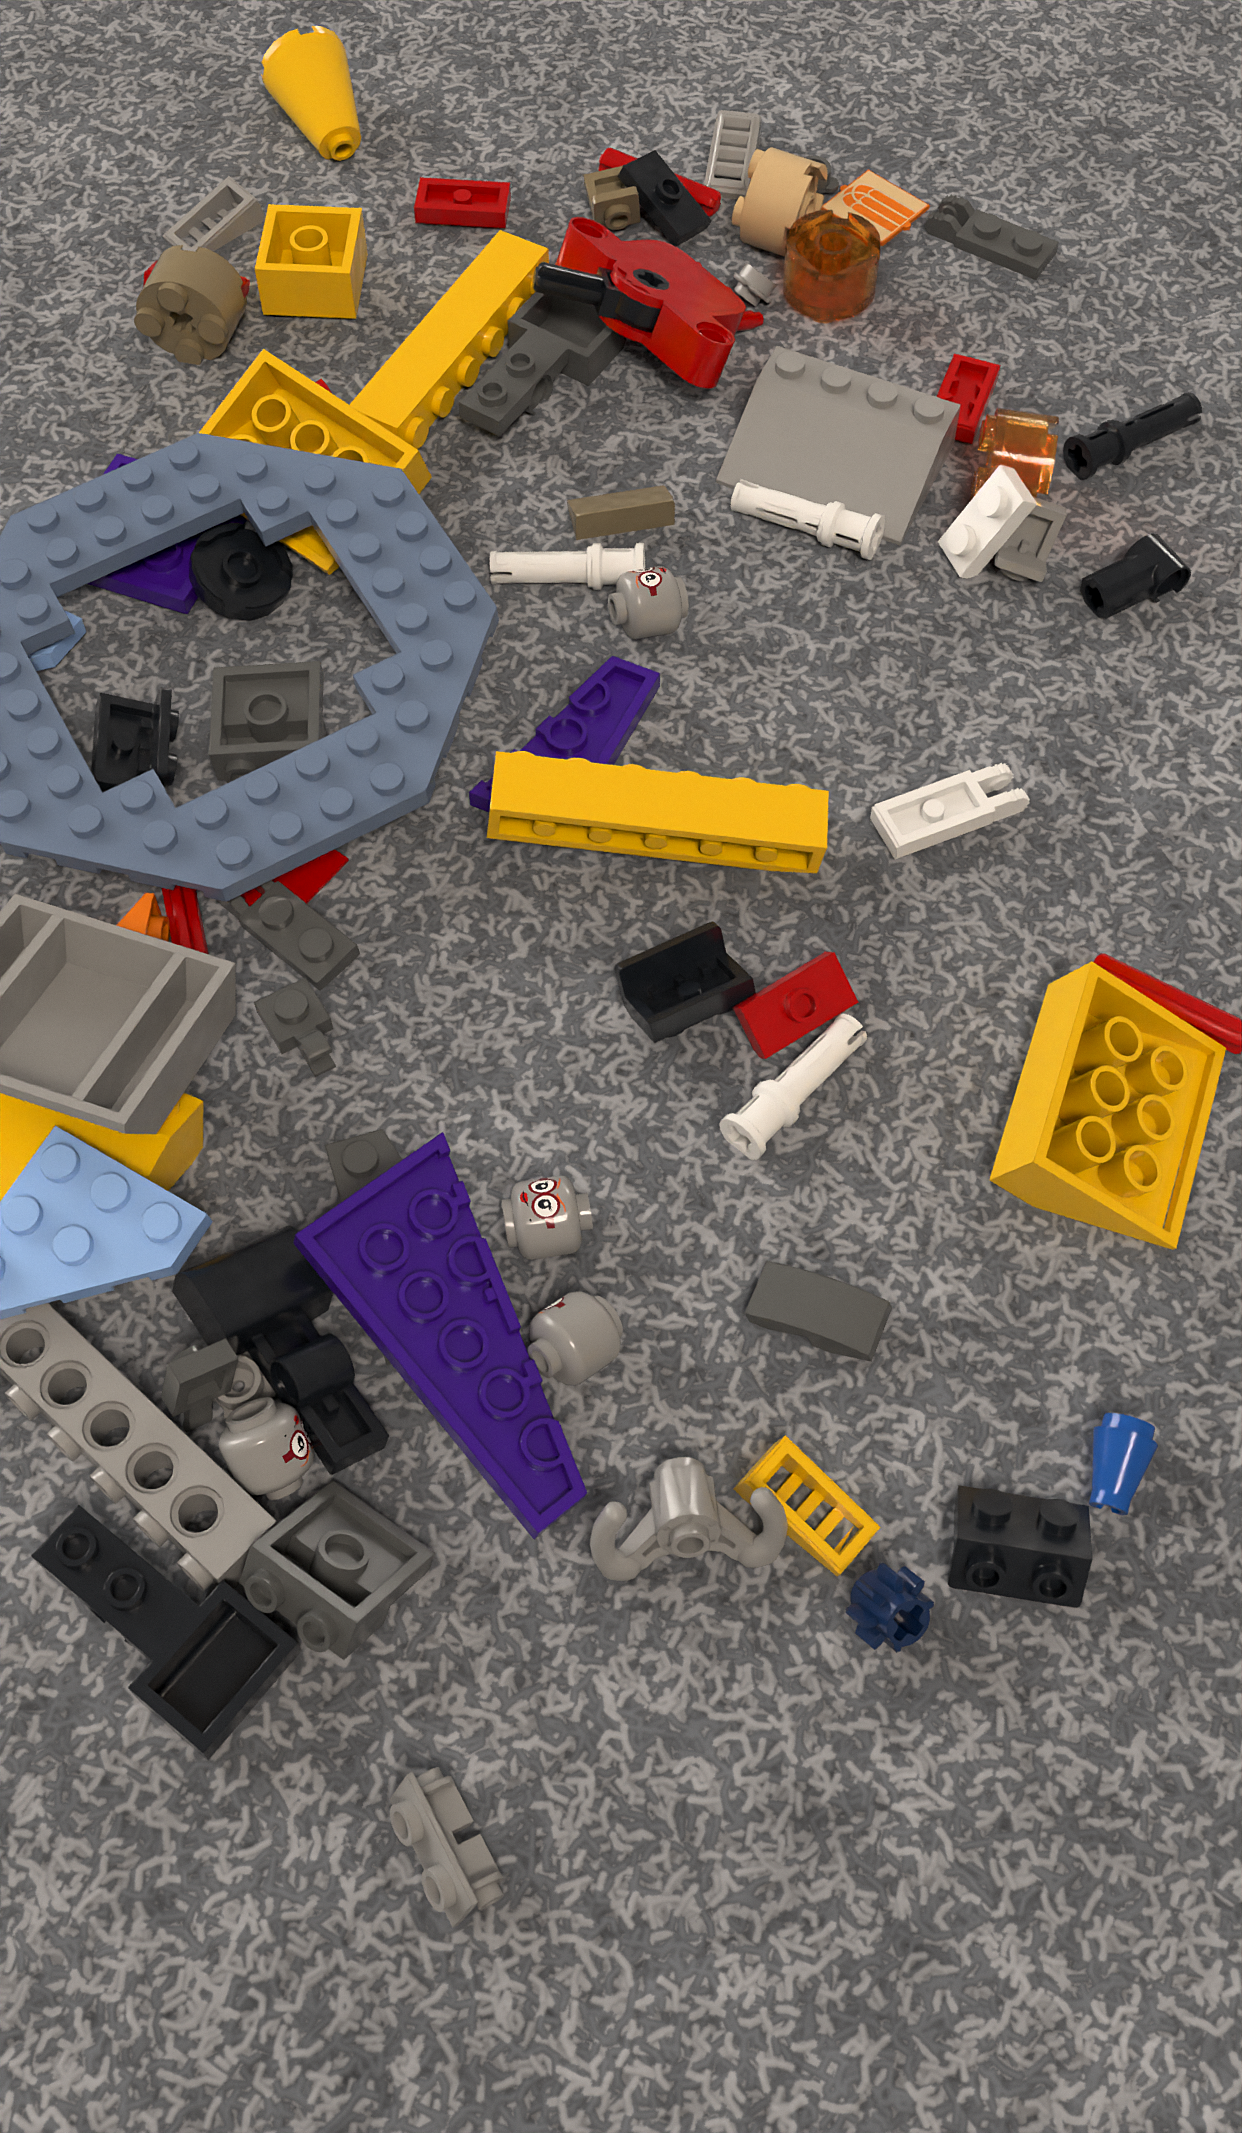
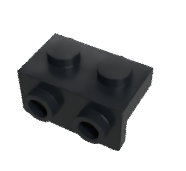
[91,687,179,793]
[614,921,756,1043]
[948,1485,1092,1608]

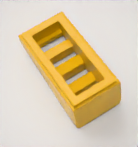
[733,1435,880,1576]

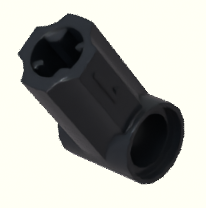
[1080,533,1191,619]

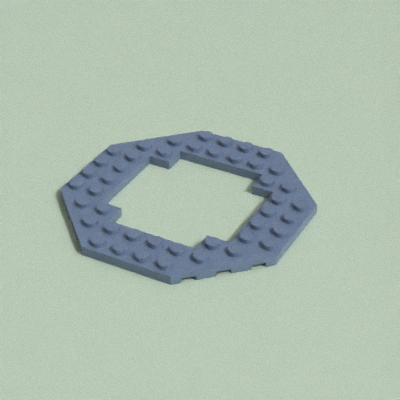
[0,433,499,902]

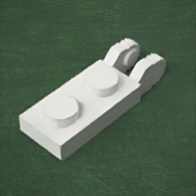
[870,763,1030,859]

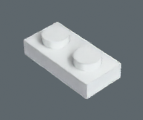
[938,465,1037,579]

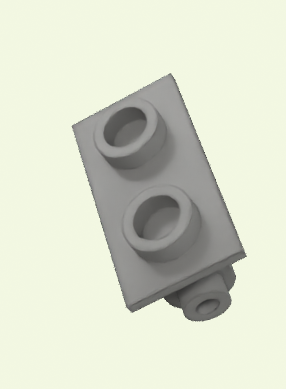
[389,1767,504,1928]

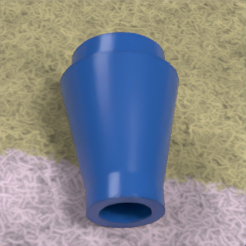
[1089,1413,1158,1515]

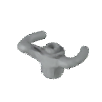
[590,1457,788,1581]

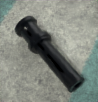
[1063,392,1202,480]

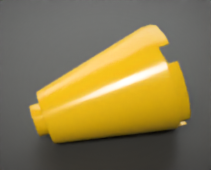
[261,26,361,161]

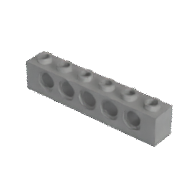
[0,1303,278,1591]

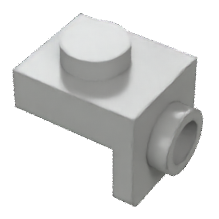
[994,497,1067,582]

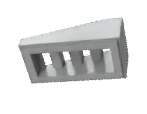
[704,110,761,199]
[162,176,266,252]

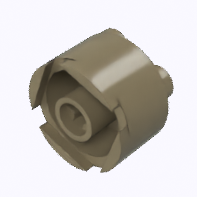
[134,245,247,365]

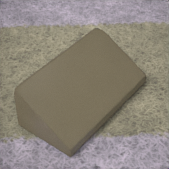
[567,485,675,540]

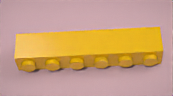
[349,230,549,449]
[487,751,829,873]

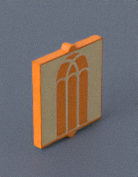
[821,170,930,246]

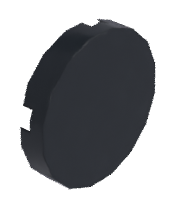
[189,522,293,621]

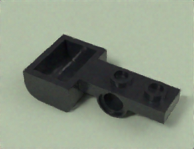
[172,1225,389,1475]
[31,1505,302,1760]

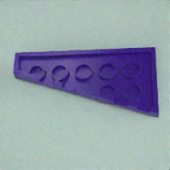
[293,1132,587,1539]

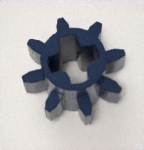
[846,1563,934,1653]

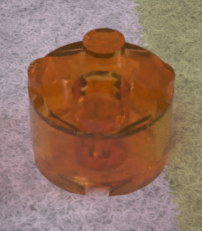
[782,210,880,323]
[969,408,1059,501]

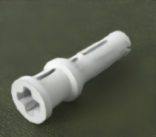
[731,479,885,560]
[490,543,645,590]
[719,1013,867,1160]

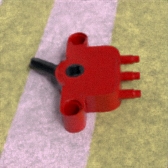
[532,217,764,389]

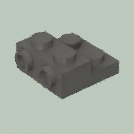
[209,661,326,783]
[239,1480,435,1660]

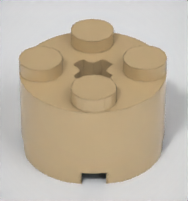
[732,147,828,260]

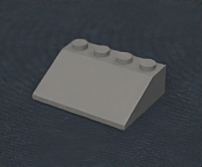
[716,346,961,545]

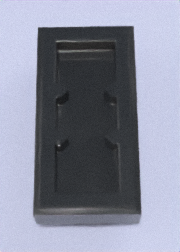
[617,150,712,247]

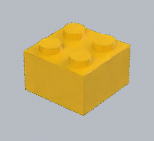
[255,204,368,319]

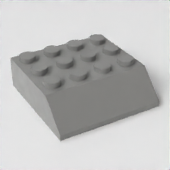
[0,894,236,1134]

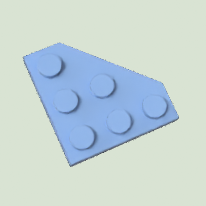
[0,1126,213,1319]

